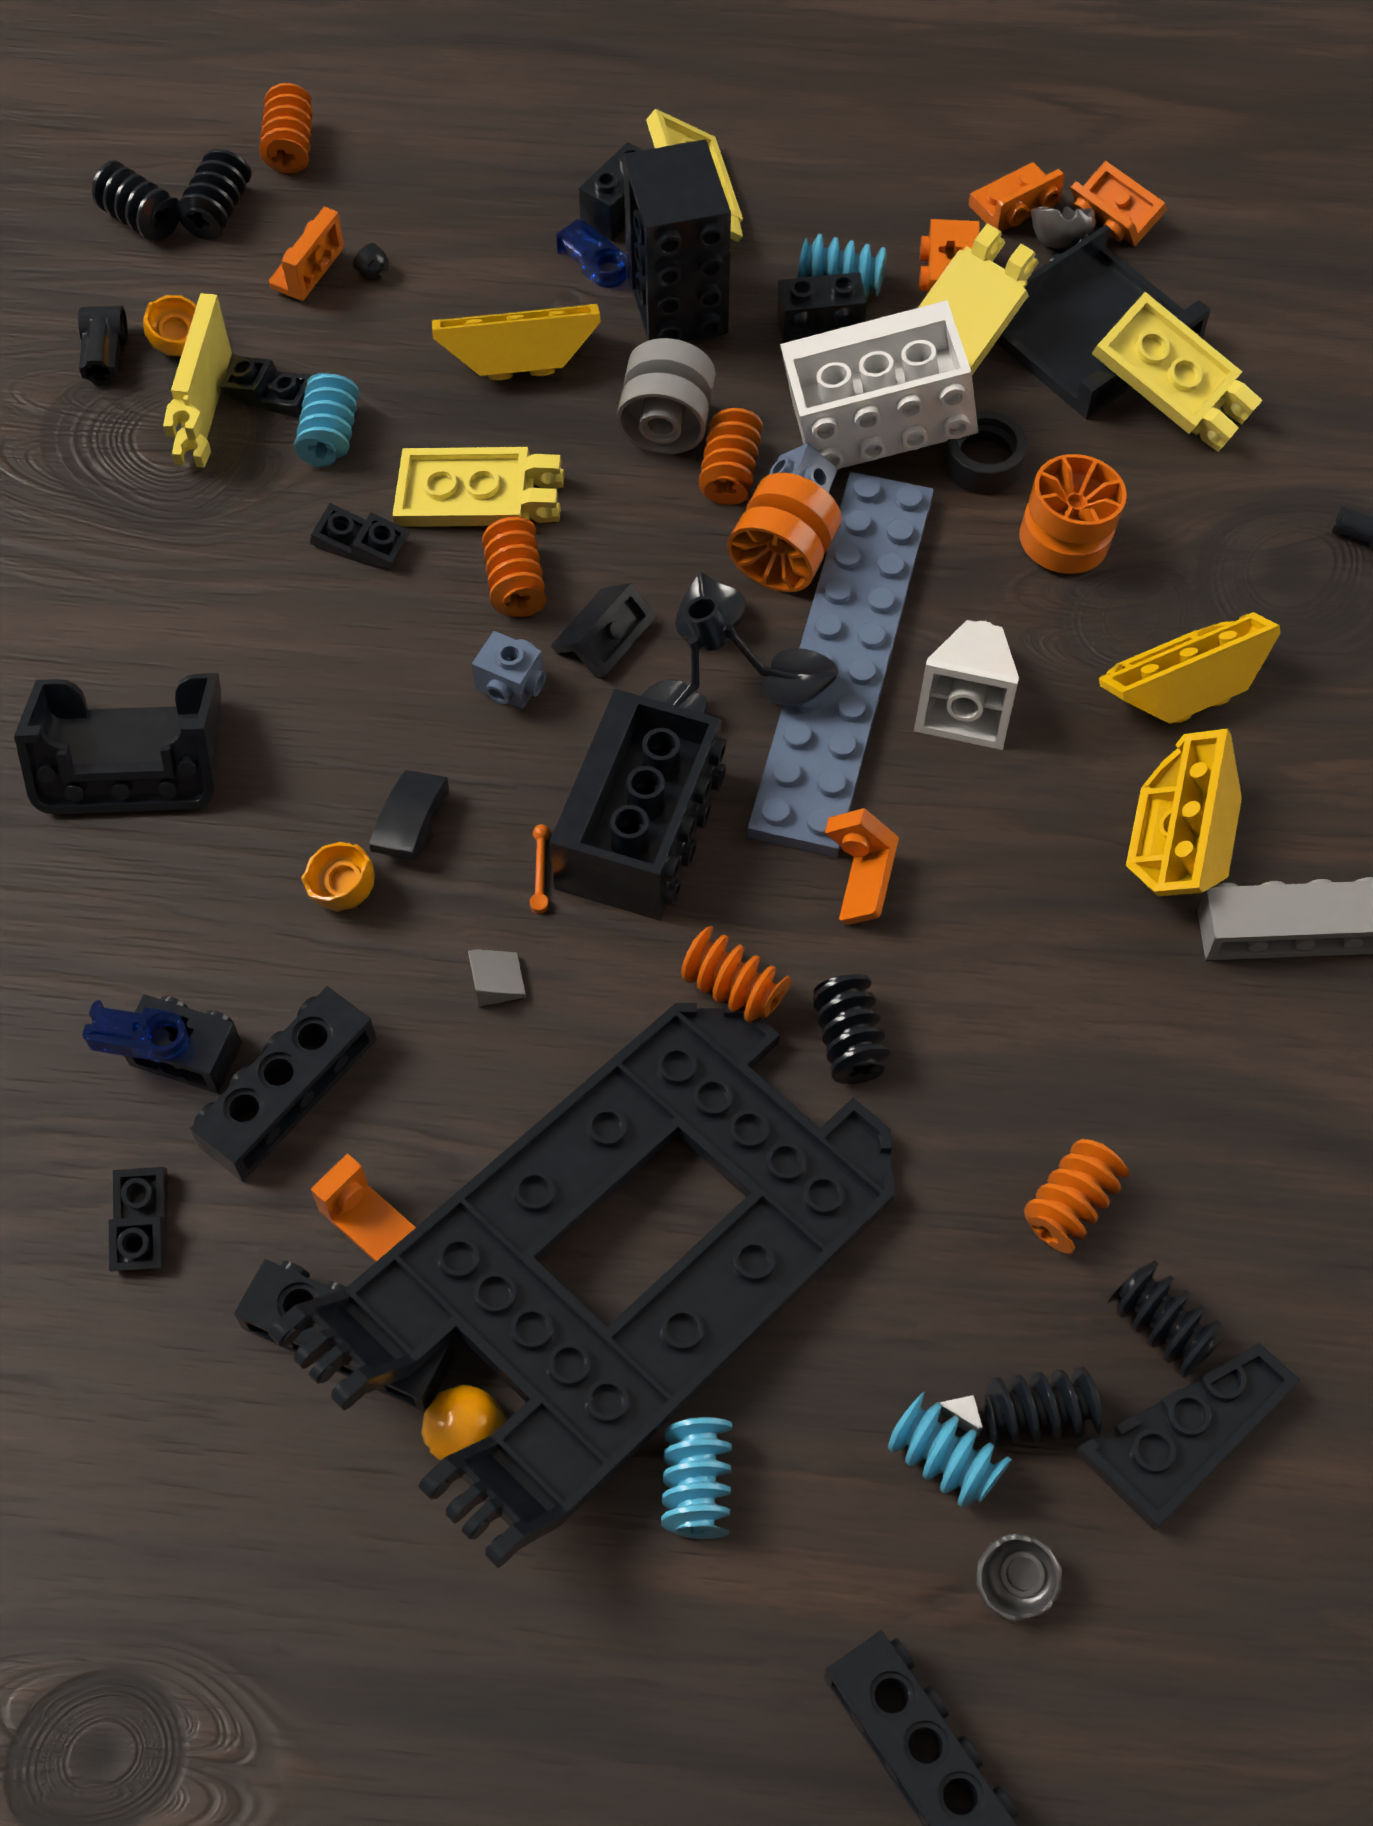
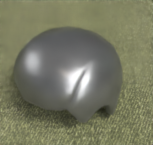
[1031,206,1096,249]
[976,1533,1062,1622]

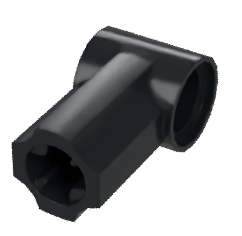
[78,306,128,385]

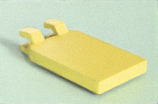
[646,109,743,251]
[918,223,1039,375]
[1092,292,1262,452]
[163,293,232,468]
[392,447,564,527]

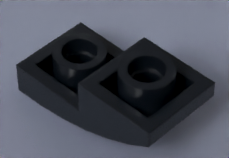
[219,356,312,417]
[310,503,410,568]
[369,770,449,859]
[109,1167,168,1272]

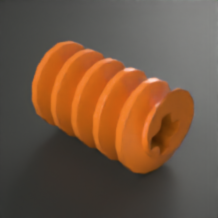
[259,83,313,174]
[699,408,763,505]
[482,516,547,618]
[681,926,792,1024]
[1024,1139,1130,1255]

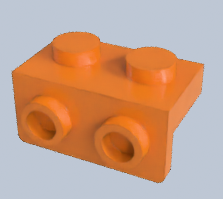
[1070,160,1167,247]

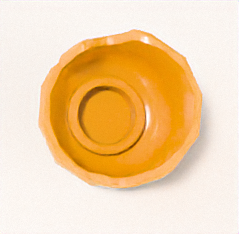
[143,295,197,357]
[301,842,375,912]
[421,1385,507,1461]

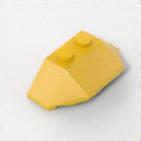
[432,304,601,380]
[1099,612,1281,724]
[1126,728,1242,897]

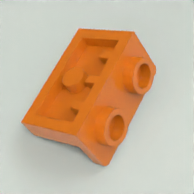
[968,162,1065,232]
[269,207,345,301]

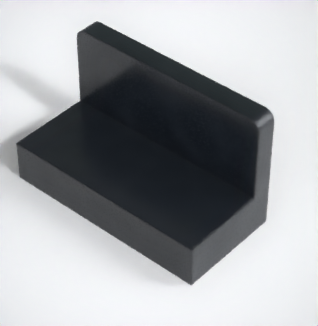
[551,583,657,677]

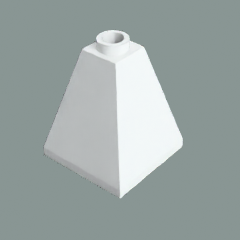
[914,620,1019,750]

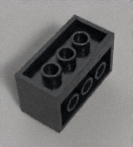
[623,139,731,342]
[549,689,727,921]

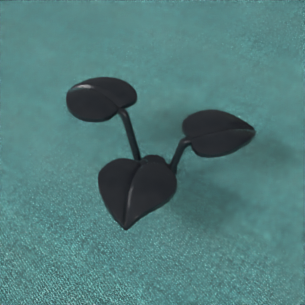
[641,572,839,714]

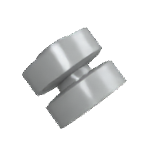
[616,338,716,454]

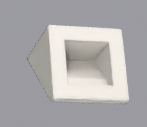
[939,1395,982,1437]

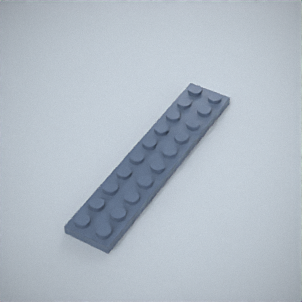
[747,472,934,858]

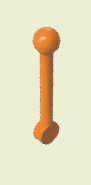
[530,824,551,914]

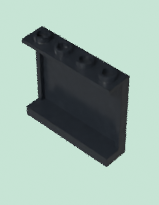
[996,225,1211,419]

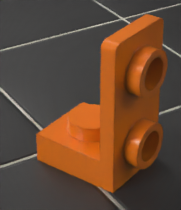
[825,808,899,925]
[310,1153,416,1262]

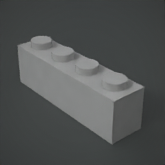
[1197,877,1373,960]

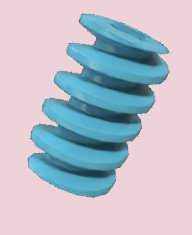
[797,234,887,298]
[294,373,360,467]
[888,1392,1012,1508]
[661,1417,732,1539]

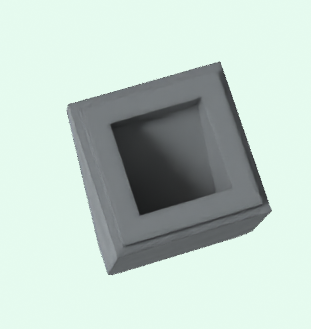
[468,949,526,1007]

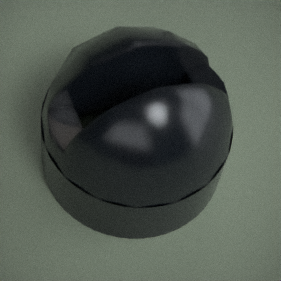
[353,243,389,280]

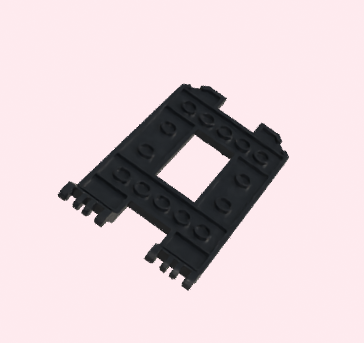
[269,1003,895,1568]

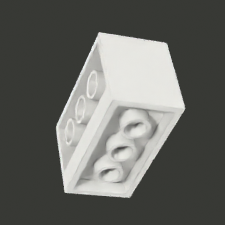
[780,300,978,469]

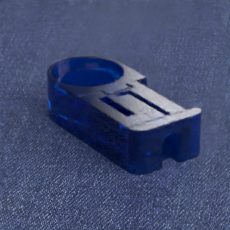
[555,219,627,288]
[82,1000,190,1062]

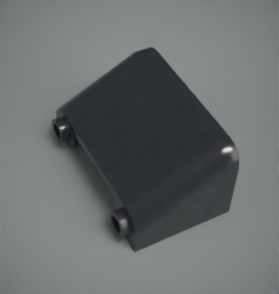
[14,673,221,815]

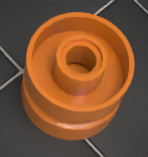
[1019,454,1127,574]
[727,473,842,592]

